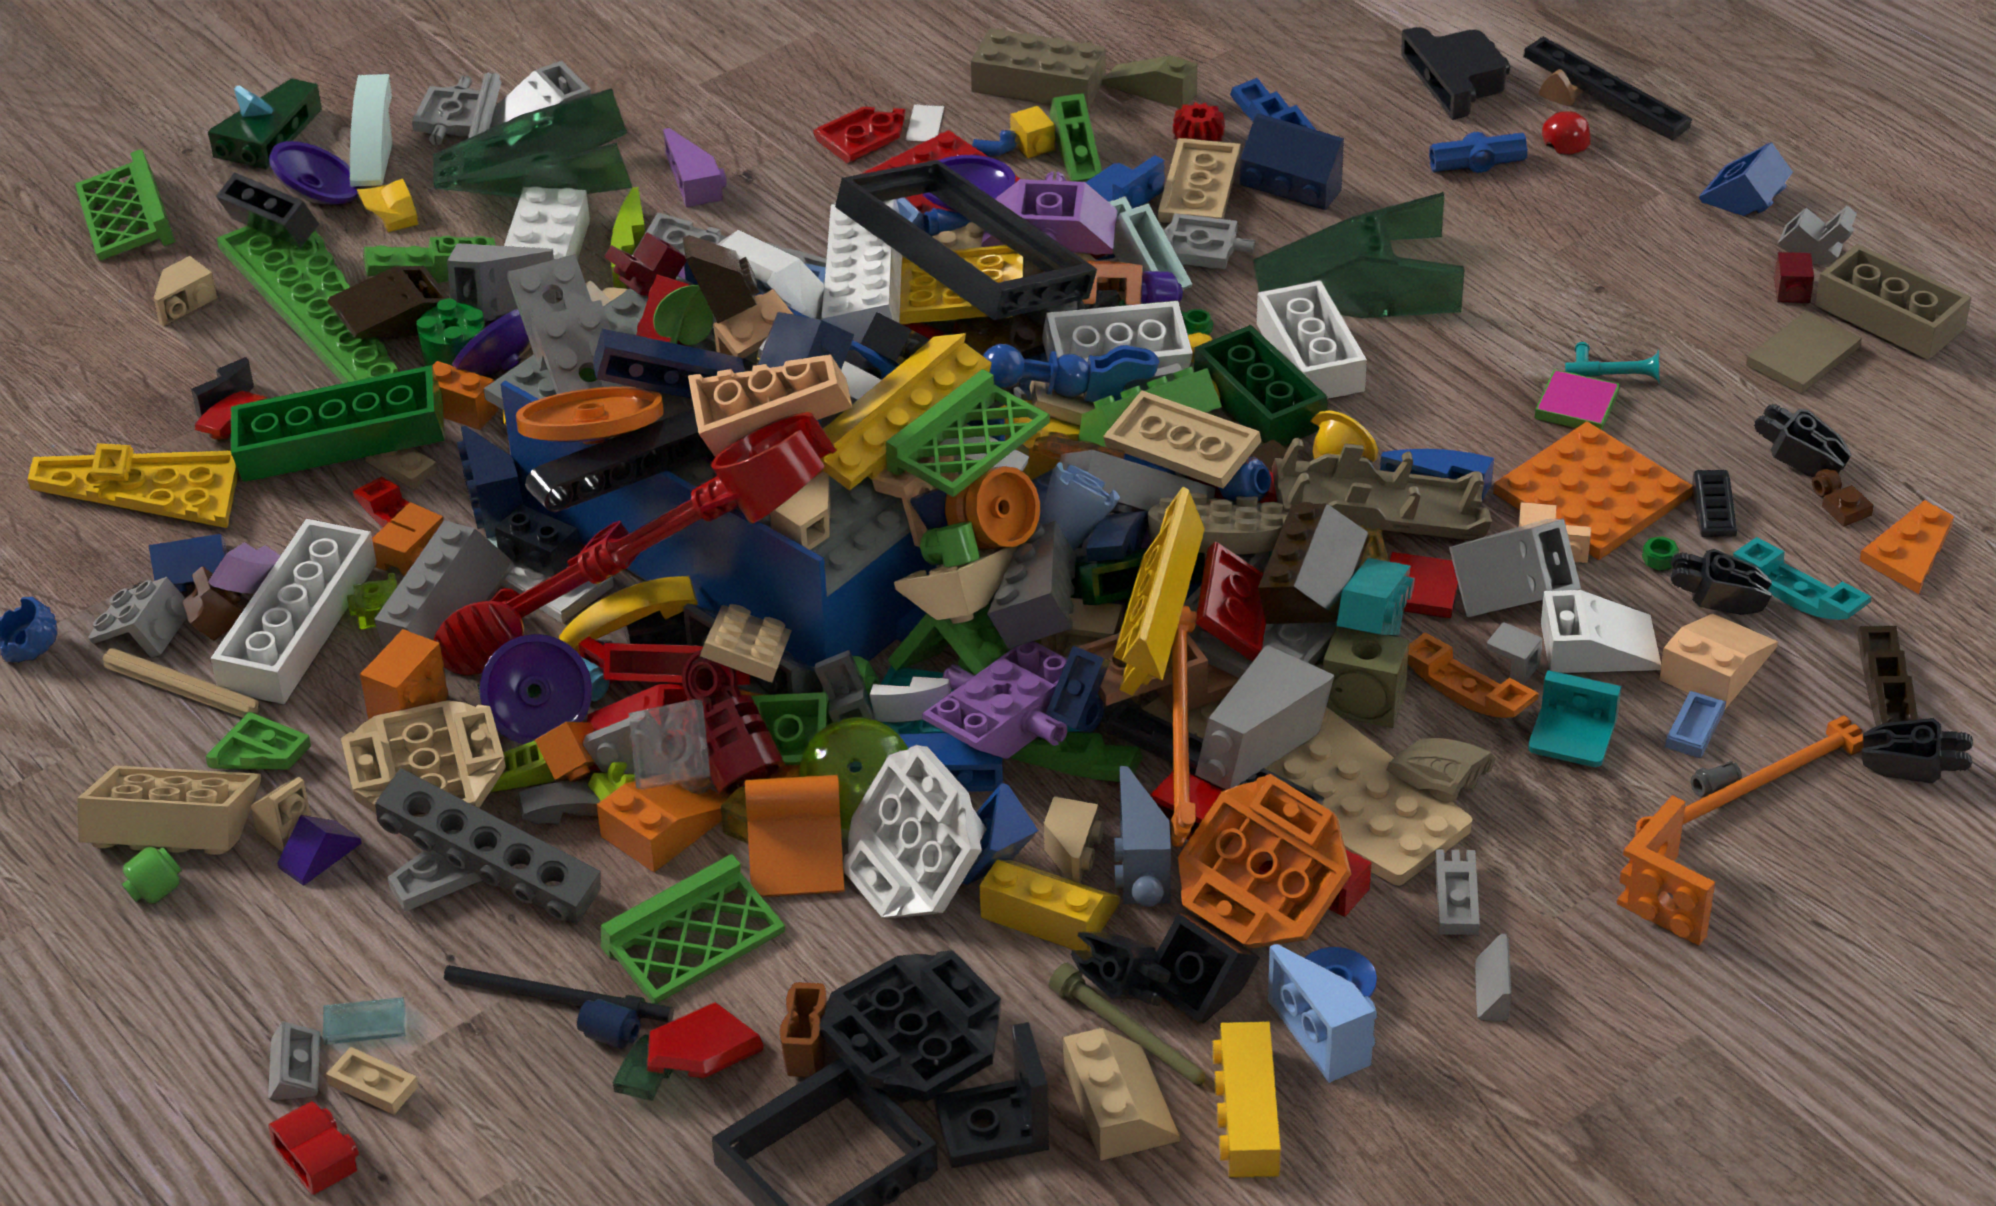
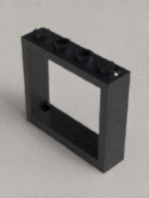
[711,1058,938,1206]

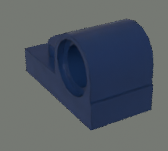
[1045,646,1111,732]

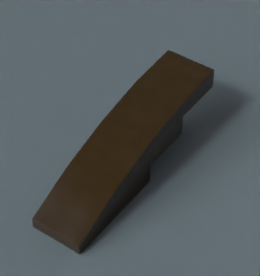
[1857,626,1918,727]

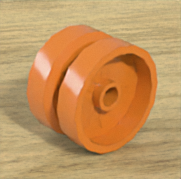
[945,466,1040,550]

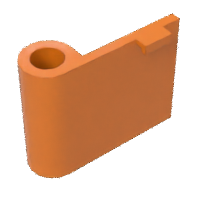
[745,775,845,897]

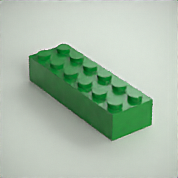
[231,365,445,482]

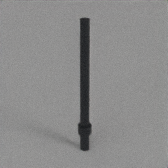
[444,965,674,1023]

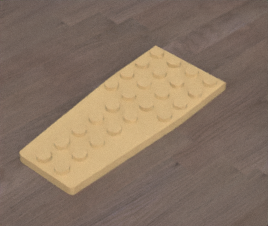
[1142,697,1472,886]

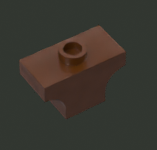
[182,566,249,641]

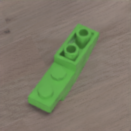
[363,236,496,283]

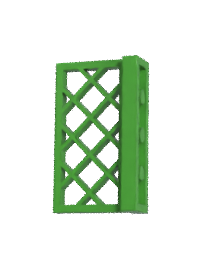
[75,149,176,261]
[886,369,1050,497]
[601,854,785,1004]

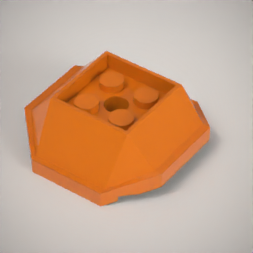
[1178,774,1351,949]

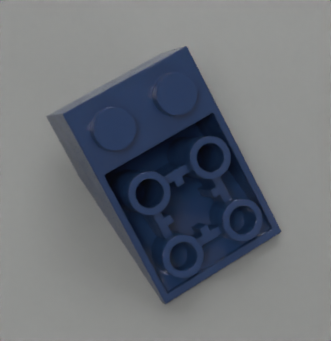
[457,426,523,538]

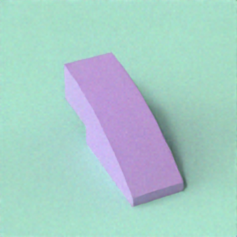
[208,542,280,594]

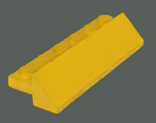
[816,333,992,491]
[1113,487,1205,696]

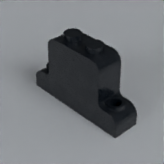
[1401,27,1510,120]

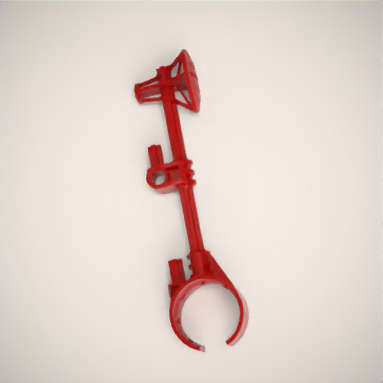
[434,412,837,675]

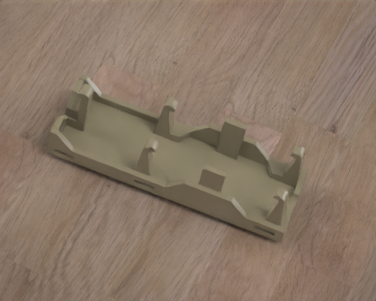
[1272,438,1492,540]

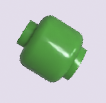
[121,847,182,904]

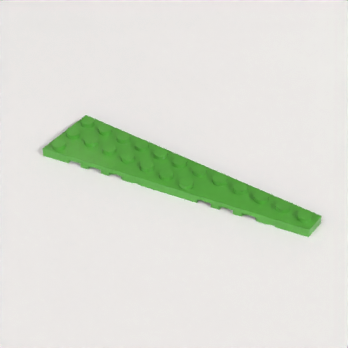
[216,226,398,383]

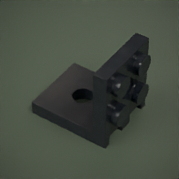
[934,1022,1049,1168]

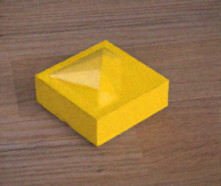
[91,443,134,481]

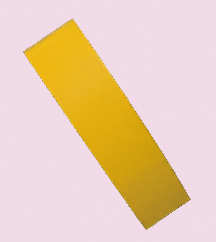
[559,576,698,655]

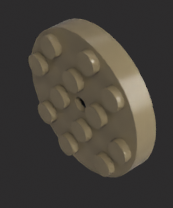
[1147,493,1288,558]

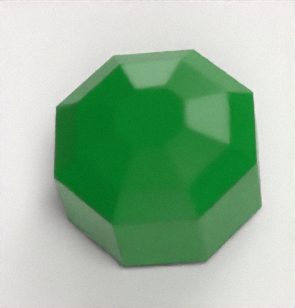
[1642,536,1679,570]

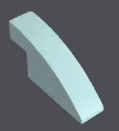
[350,74,393,187]
[1109,197,1192,290]

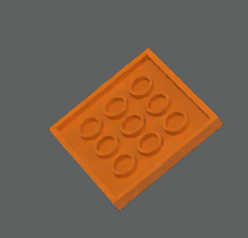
[1493,421,1693,560]

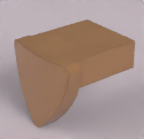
[1539,69,1583,106]

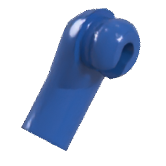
[972,130,1017,157]

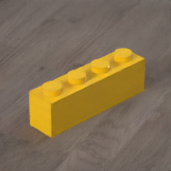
[1212,1022,1281,1178]

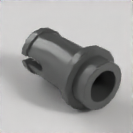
[1691,761,1742,797]

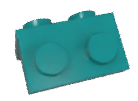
[1528,670,1621,767]

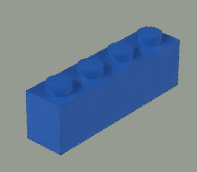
[850,733,1003,794]

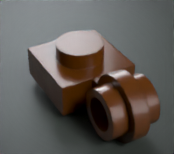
[1812,469,1874,527]

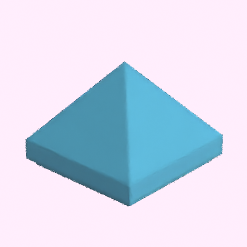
[234,85,274,117]

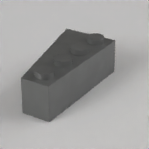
[987,521,1076,649]

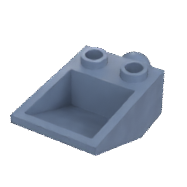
[1115,766,1171,907]

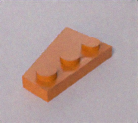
[1860,500,1954,594]

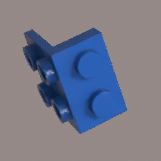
[1085,155,1165,209]

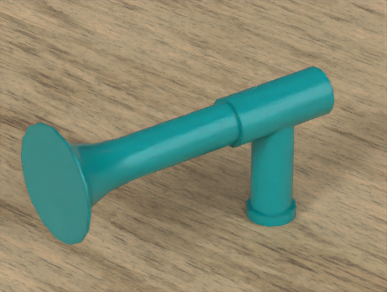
[1565,342,1660,384]

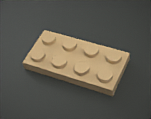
[1158,138,1240,223]
[1103,391,1261,489]
[700,604,792,683]

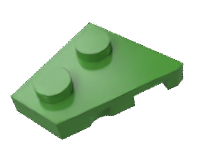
[205,712,311,769]

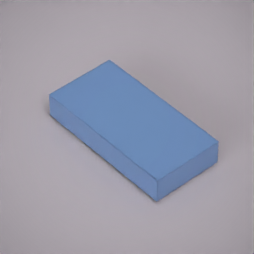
[1665,691,1726,758]

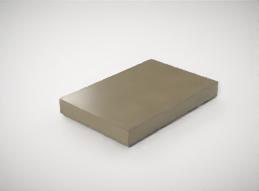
[1746,310,1862,394]

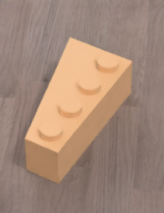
[688,354,852,457]

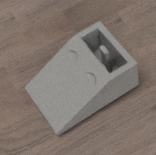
[490,60,594,150]
[447,244,557,322]
[1449,519,1581,617]

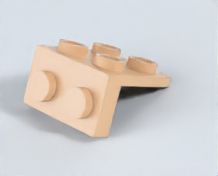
[714,289,794,359]

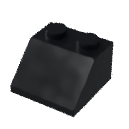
[1149,913,1260,1023]

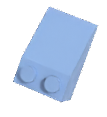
[1268,944,1377,1083]

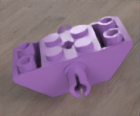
[982,172,1117,255]
[922,641,1067,759]

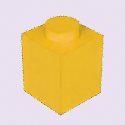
[1010,106,1055,159]

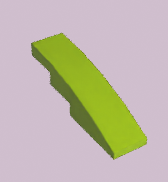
[611,187,645,289]

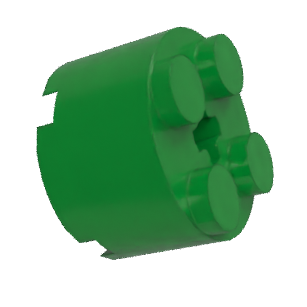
[417,298,485,366]

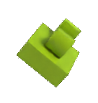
[588,762,638,801]

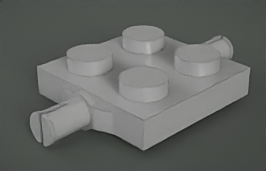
[412,75,480,145]
[1163,213,1255,269]

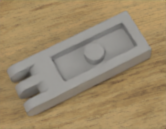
[1435,849,1480,935]

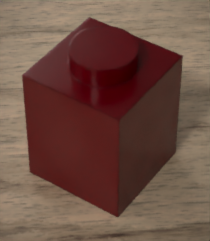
[1774,252,1814,303]

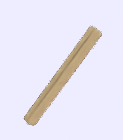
[102,648,260,718]

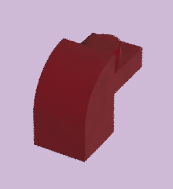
[604,232,686,296]

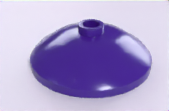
[269,141,361,205]
[923,155,1015,211]
[452,309,530,376]
[480,634,592,745]

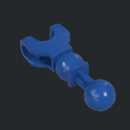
[983,344,1159,402]

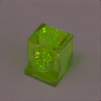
[347,573,397,629]

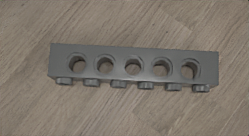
[375,768,601,925]

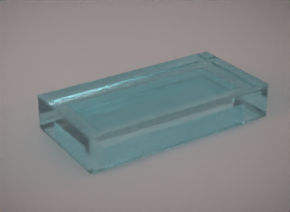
[323,997,406,1045]

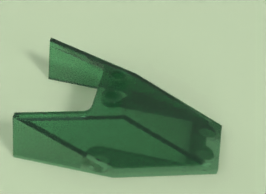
[433,88,633,198]
[1253,192,1465,318]

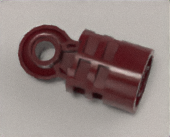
[682,649,785,797]

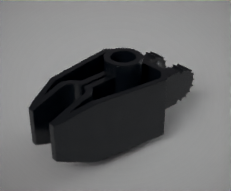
[1754,403,1852,477]
[1671,549,1772,615]
[1862,718,1973,784]
[1071,932,1171,1006]

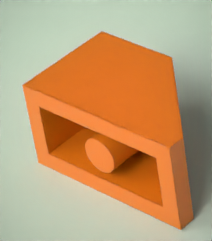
[535,722,596,782]

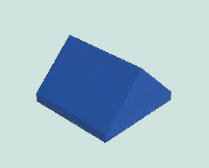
[962,783,1039,885]

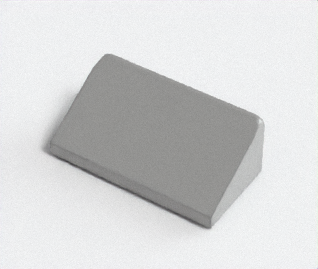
[1475,934,1511,1021]
[268,1021,320,1100]

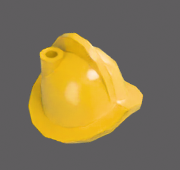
[1310,410,1379,462]

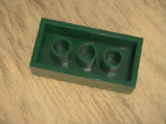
[1194,325,1328,446]

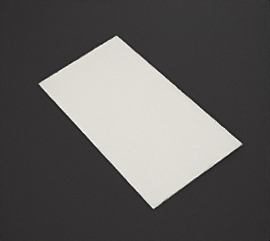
[906,105,944,141]

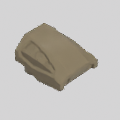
[1387,738,1496,802]

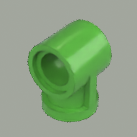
[920,521,980,567]

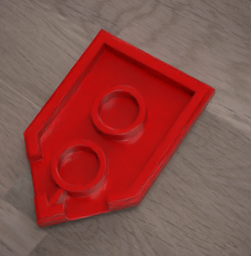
[813,107,906,164]
[647,1002,764,1078]

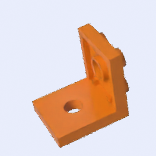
[1617,795,1715,945]

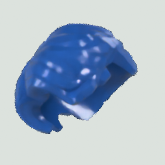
[0,597,58,663]

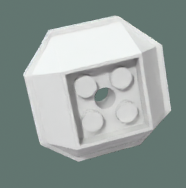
[717,230,824,320]
[843,745,986,918]

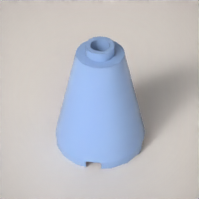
[1038,462,1120,551]

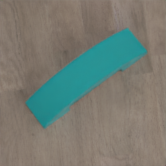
[1733,537,1872,620]

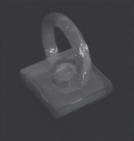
[629,699,714,794]

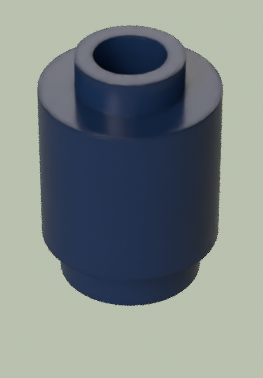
[577,999,640,1049]

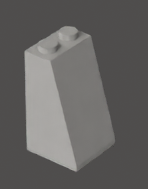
[1195,645,1334,790]

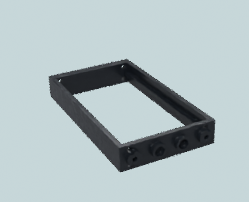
[835,160,1097,320]

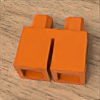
[372,502,444,576]

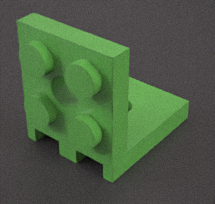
[887,603,1014,675]

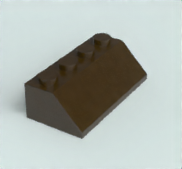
[683,235,759,323]
[1258,502,1370,624]

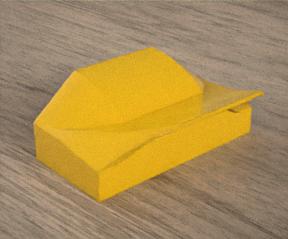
[357,179,418,232]

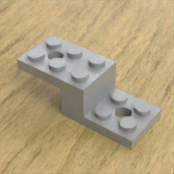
[507,254,632,394]

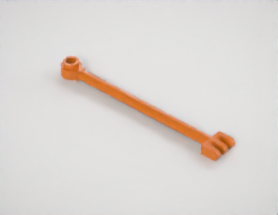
[1169,606,1197,847]
[1635,715,1864,836]

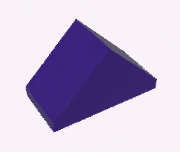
[277,815,362,886]

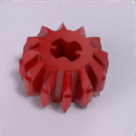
[1172,102,1225,142]

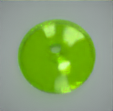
[799,717,909,830]

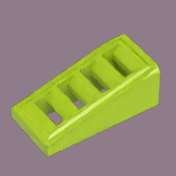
[490,741,554,792]

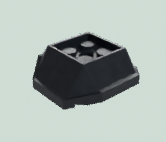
[820,950,1001,1103]

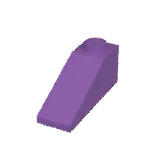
[663,128,727,207]

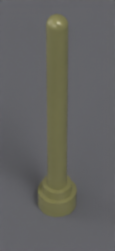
[1049,962,1206,1085]

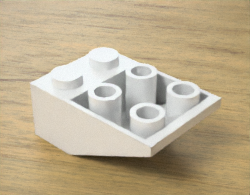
[1541,590,1661,673]

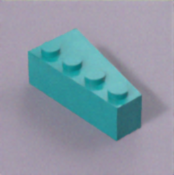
[1337,558,1415,635]

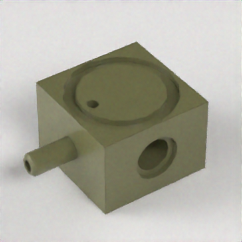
[1314,625,1409,728]

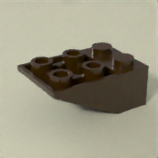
[327,266,449,339]

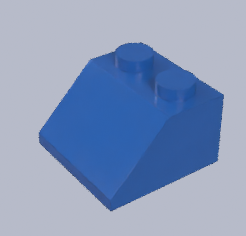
[1698,142,1793,216]
[149,534,227,593]

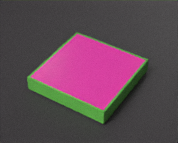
[1535,369,1620,430]

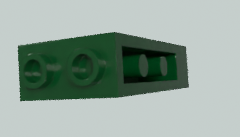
[208,78,322,170]

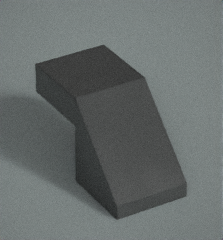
[814,650,878,744]

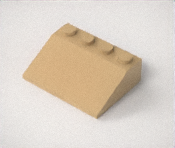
[77,766,261,855]

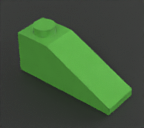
[1050,93,1102,182]

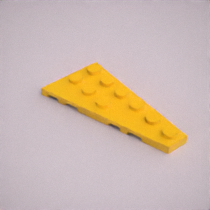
[27,451,239,528]

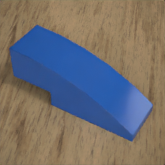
[1380,449,1494,501]

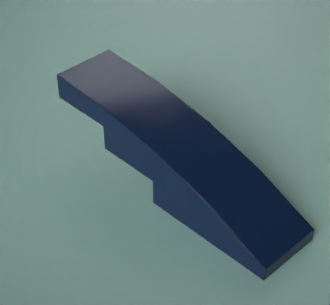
[1086,511,1148,561]

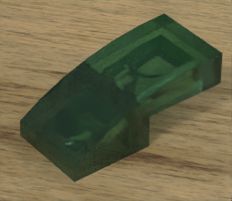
[613,1034,673,1101]

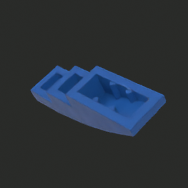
[1230,77,1316,130]

